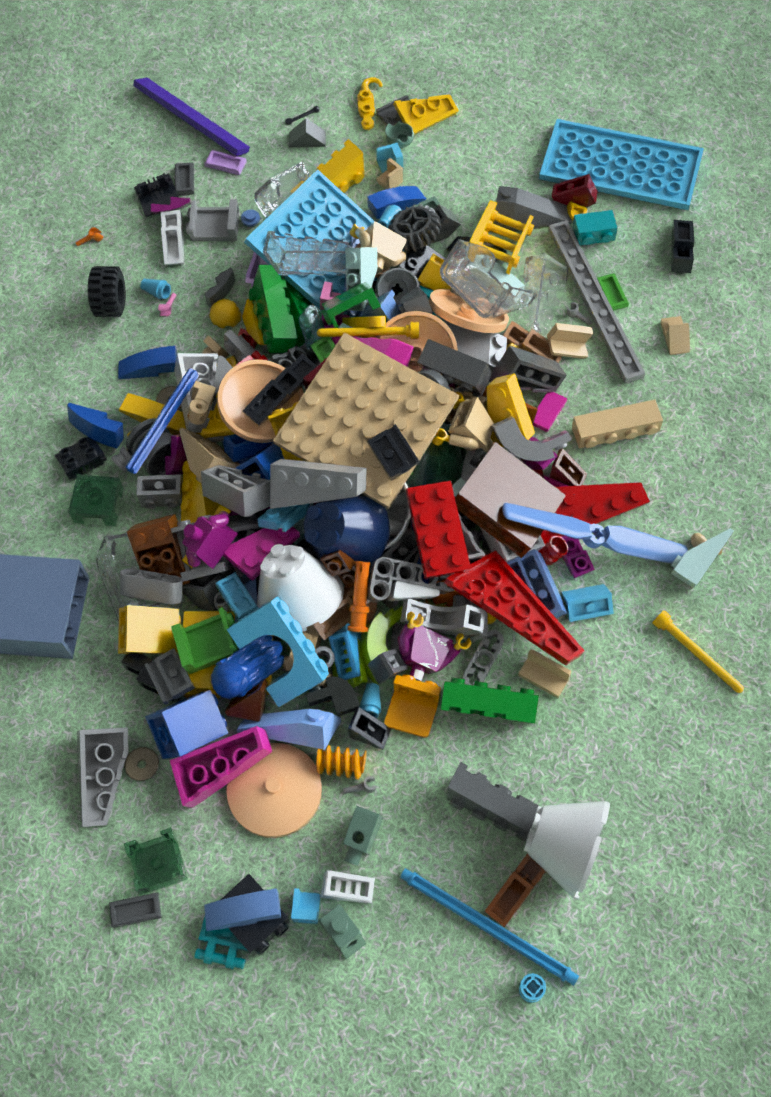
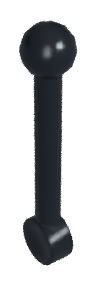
[285,106,320,125]

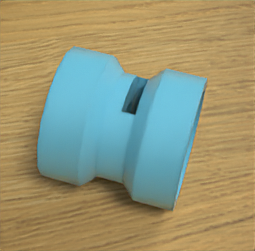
[519,973,546,1003]

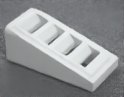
[388,581,440,601]
[321,870,375,904]

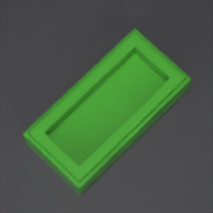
[597,273,629,311]

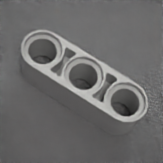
[120,568,182,604]

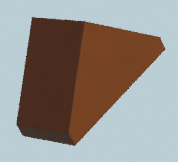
[550,448,588,486]
[225,679,268,722]

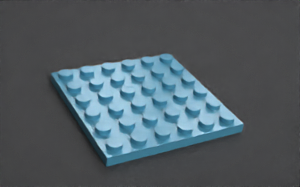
[244,170,404,311]

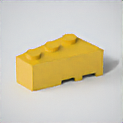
[487,373,535,447]

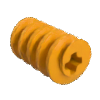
[316,745,367,780]

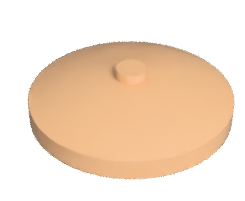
[429,289,509,333]
[376,311,458,372]
[217,360,304,443]
[227,743,322,838]

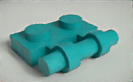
[194,916,248,970]

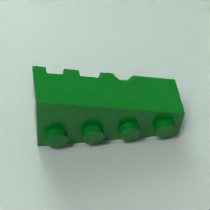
[249,265,297,353]

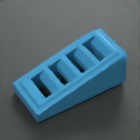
[329,631,361,680]

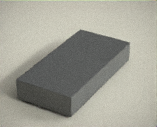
[175,162,194,196]
[109,892,162,928]

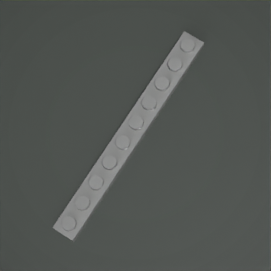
[548,220,645,384]

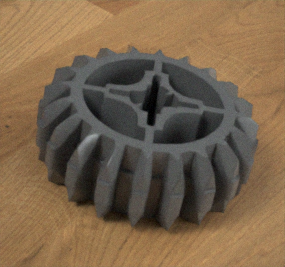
[388,204,441,252]

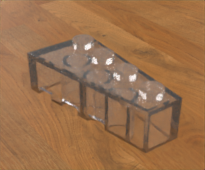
[263,231,352,276]

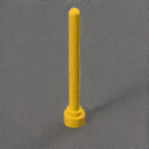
[317,322,419,339]
[652,610,744,693]

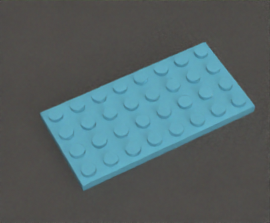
[539,119,704,210]

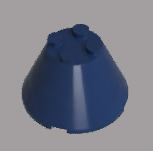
[304,494,390,567]

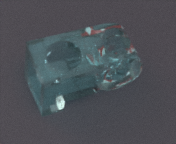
[299,305,325,348]

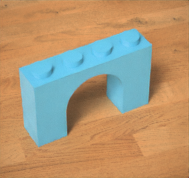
[227,596,329,707]

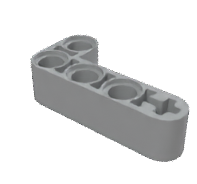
[367,557,454,603]

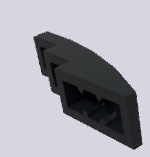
[243,353,317,426]

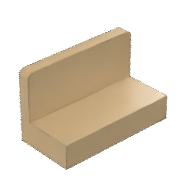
[547,323,593,359]
[518,649,572,698]

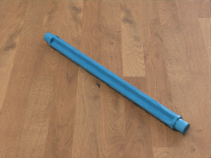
[400,868,579,986]

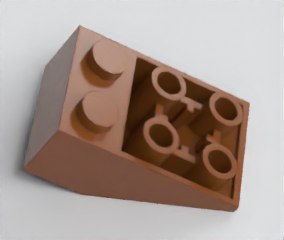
[126,514,190,585]

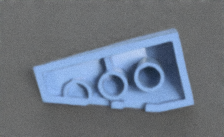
[237,709,341,750]

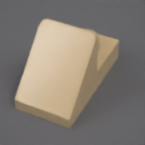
[660,316,690,355]

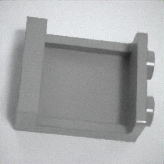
[186,199,240,241]
[171,514,232,581]

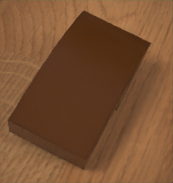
[320,550,356,589]

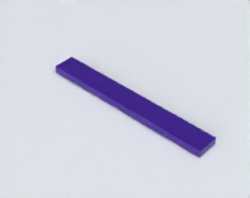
[133,77,250,156]

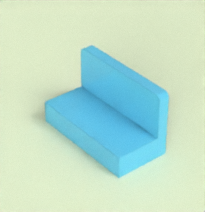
[561,584,614,622]

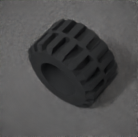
[87,266,126,317]

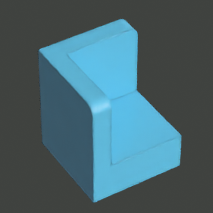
[376,143,403,173]
[291,888,320,924]

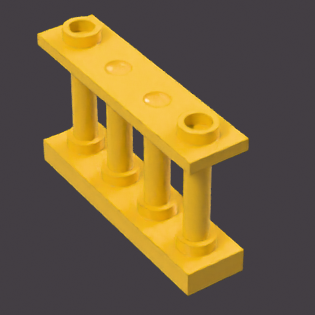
[465,200,534,274]

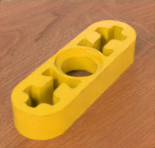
[342,316,386,328]

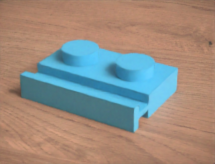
[257,503,310,532]

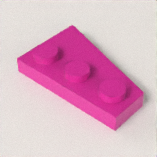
[223,526,300,581]

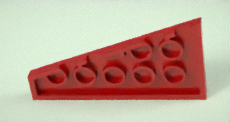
[541,482,650,544]
[444,550,585,666]

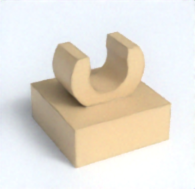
[202,335,229,358]

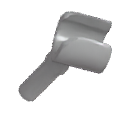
[567,302,592,325]
[343,776,377,794]

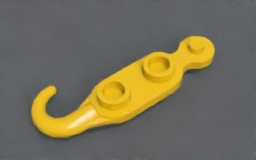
[357,77,382,130]

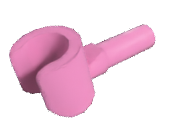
[158,293,177,316]

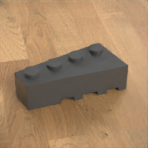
[447,762,539,842]

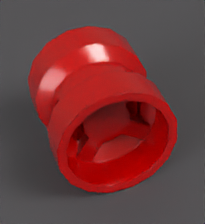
[539,536,568,565]

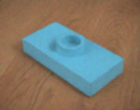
[215,573,258,620]

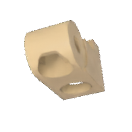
[187,381,216,425]

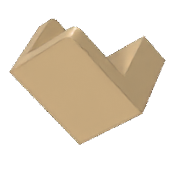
[376,158,403,189]

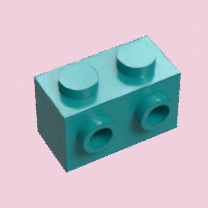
[572,210,618,245]

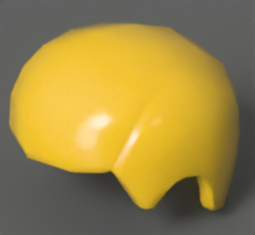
[209,299,242,329]

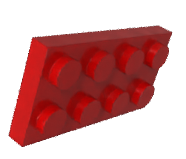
[405,481,471,579]

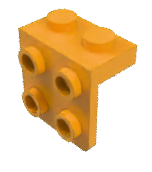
[384,674,441,738]

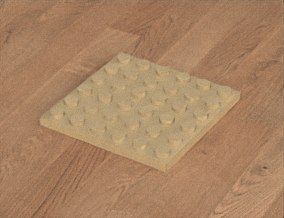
[273,333,459,509]

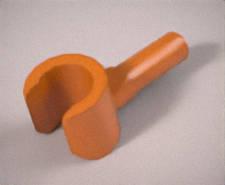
[75,227,103,246]

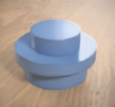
[241,210,260,227]

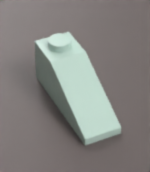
[671,528,734,588]

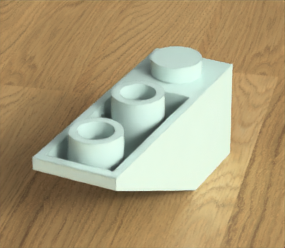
[345,247,377,311]

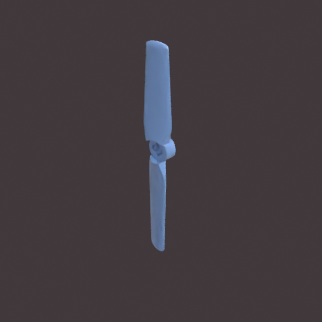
[502,503,688,564]

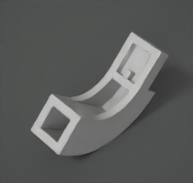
[491,416,572,461]
[400,598,486,635]

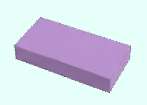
[205,150,247,175]

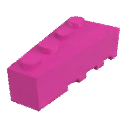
[170,726,272,808]

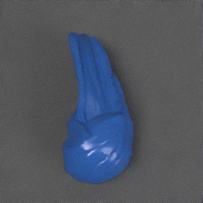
[211,635,284,699]

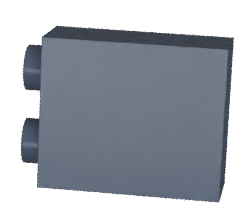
[0,554,90,659]

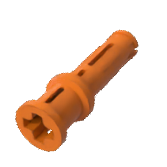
[348,561,370,632]

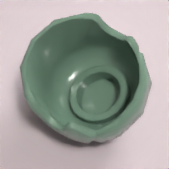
[385,121,414,149]

